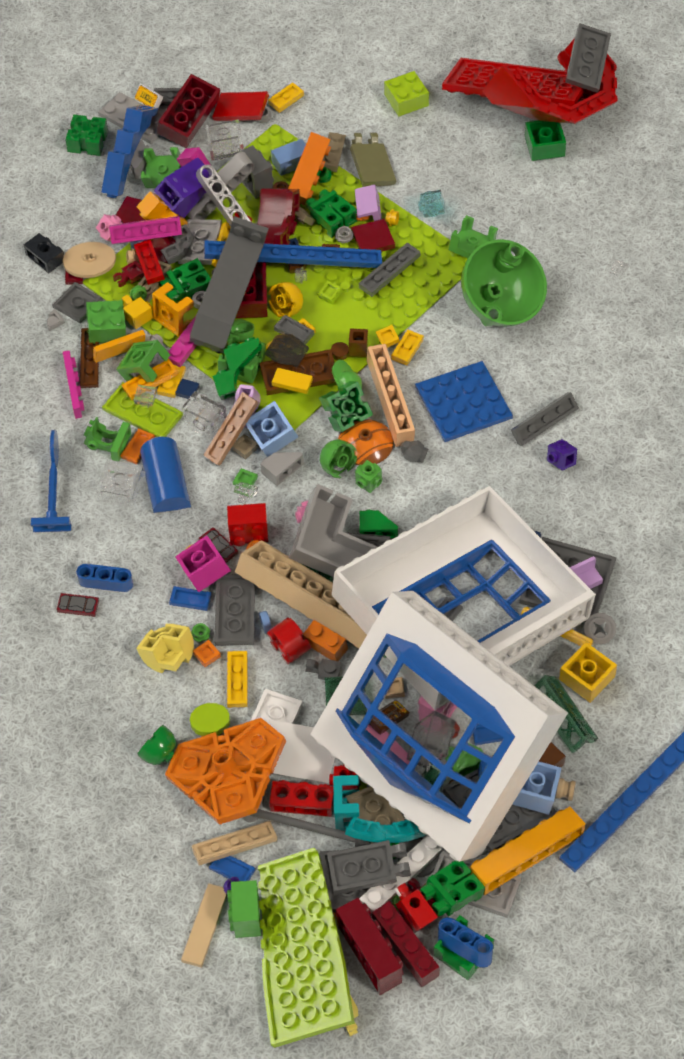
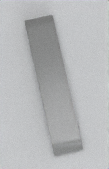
[187,152,254,220]
[196,165,251,226]

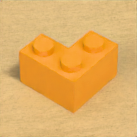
[137,191,188,238]

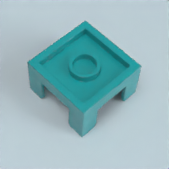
[333,775,360,831]

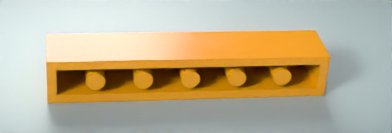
[470,806,586,896]

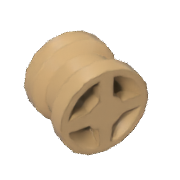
[556,778,576,801]

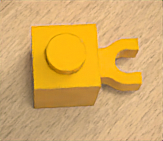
[122,295,153,329]

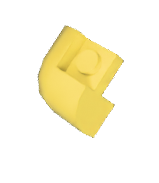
[136,624,194,673]

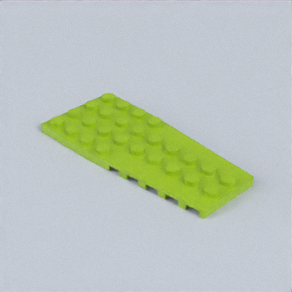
[258,848,355,1048]

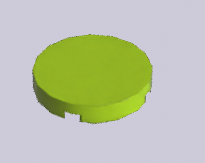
[189,703,230,736]

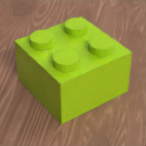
[384,71,429,117]

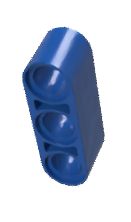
[76,564,133,592]
[438,917,493,968]

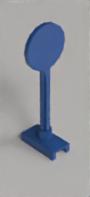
[31,429,72,532]

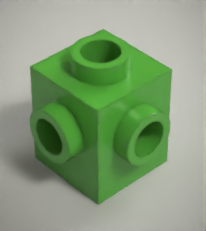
[355,460,382,493]

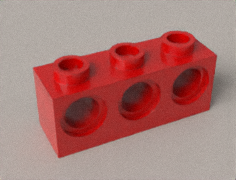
[269,780,334,817]

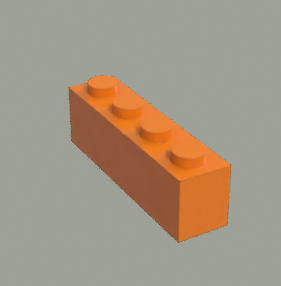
[288,132,331,205]

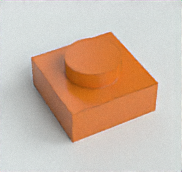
[193,640,221,667]

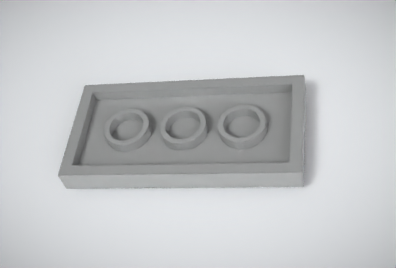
[98,92,162,144]
[432,850,522,918]

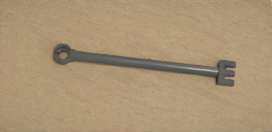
[251,809,371,847]

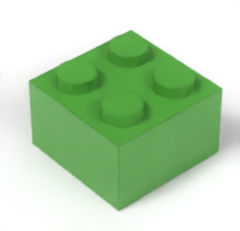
[86,300,126,344]
[227,880,261,938]

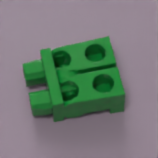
[306,189,358,238]
[159,258,211,302]
[420,860,485,917]

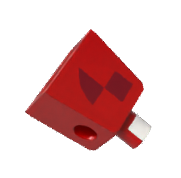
[394,883,438,934]

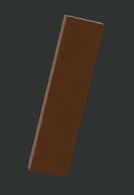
[80,328,99,388]

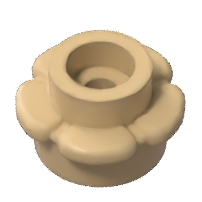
[126,248,139,264]

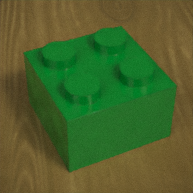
[524,120,566,161]

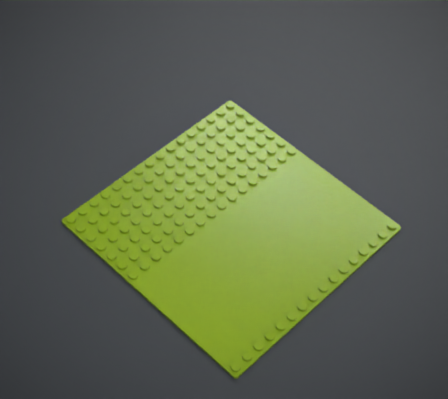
[83,124,468,431]

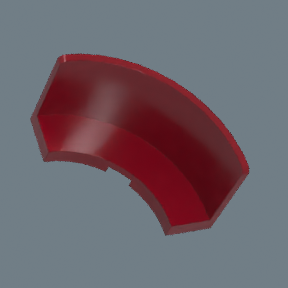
[257,188,300,245]

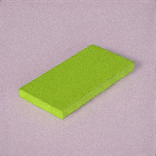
[102,382,184,437]

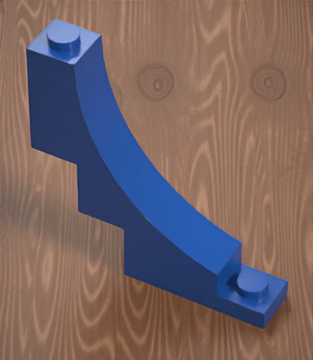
[101,104,158,198]

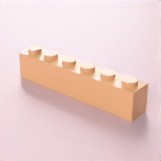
[367,344,415,447]

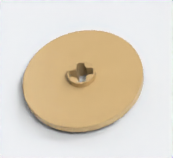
[63,242,116,278]

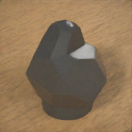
[401,440,429,463]

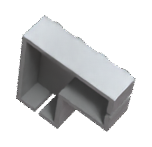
[289,484,377,577]

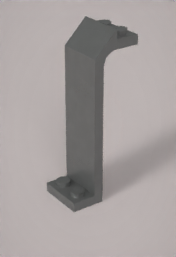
[190,216,268,353]

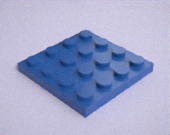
[415,361,513,442]

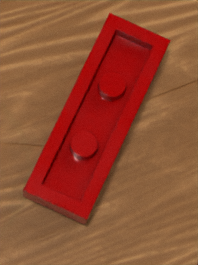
[134,239,165,285]

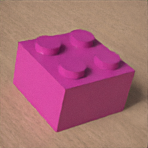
[175,535,231,592]

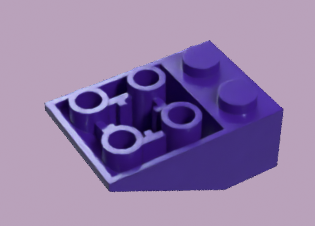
[154,157,209,218]

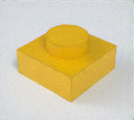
[376,325,400,348]

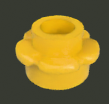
[386,209,399,226]

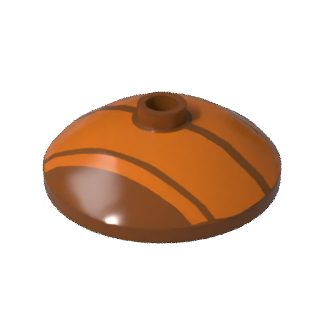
[338,419,394,465]

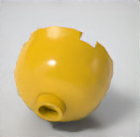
[269,282,303,317]

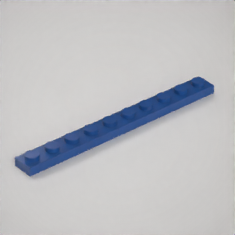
[204,240,382,268]
[559,732,684,872]

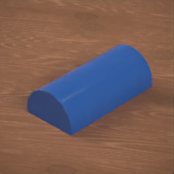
[140,437,191,513]

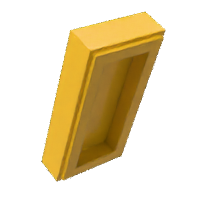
[272,368,313,394]

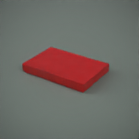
[212,91,269,121]

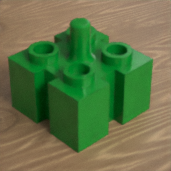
[65,114,108,156]
[319,381,373,432]

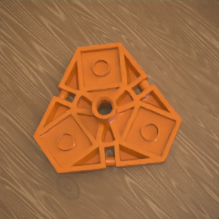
[165,718,286,825]

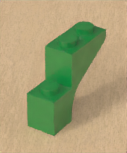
[212,337,262,400]

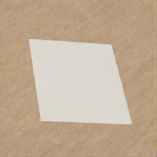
[269,720,335,783]

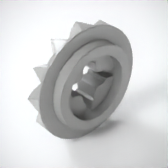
[584,613,616,644]

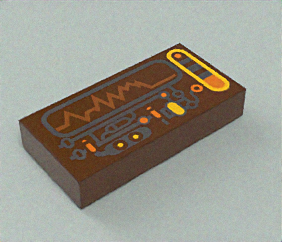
[369,700,410,735]

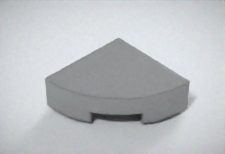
[47,309,65,331]

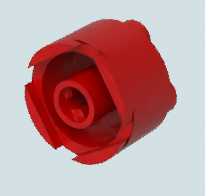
[267,617,311,665]

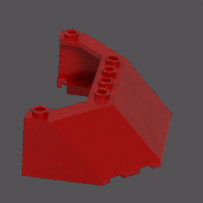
[482,38,618,124]

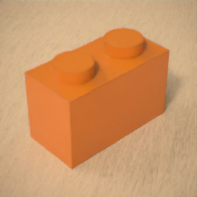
[302,620,348,661]

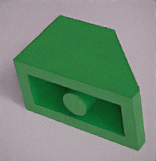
[359,509,398,539]

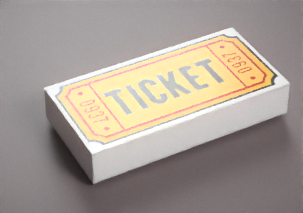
[133,83,163,108]

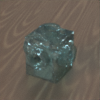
[418,189,445,218]

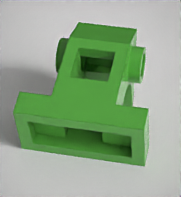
[83,417,132,462]

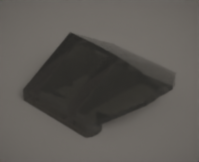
[265,334,309,367]

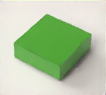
[232,468,258,491]

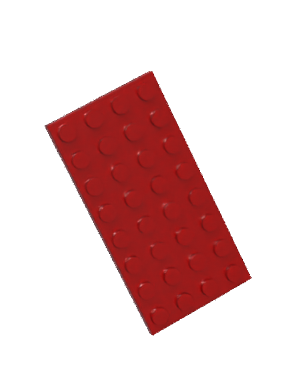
[442,57,585,106]

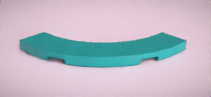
[345,816,426,843]

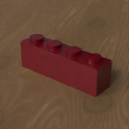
[372,901,440,987]

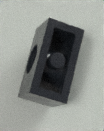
[23,233,64,273]

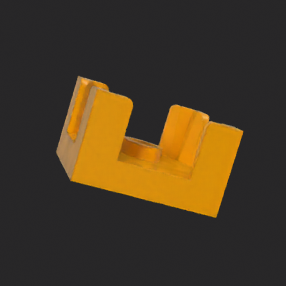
[152,282,194,337]

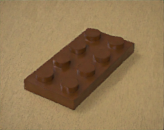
[260,349,336,395]

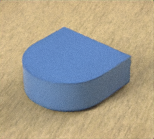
[259,611,272,634]

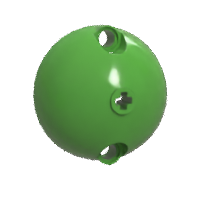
[461,239,547,327]

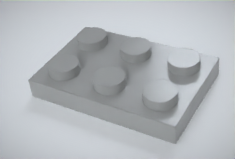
[178,219,223,265]

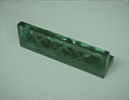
[534,675,598,753]

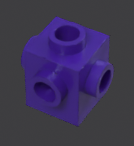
[547,439,578,471]

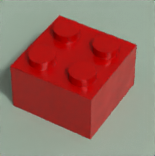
[227,503,269,546]

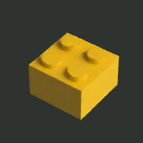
[559,642,617,703]

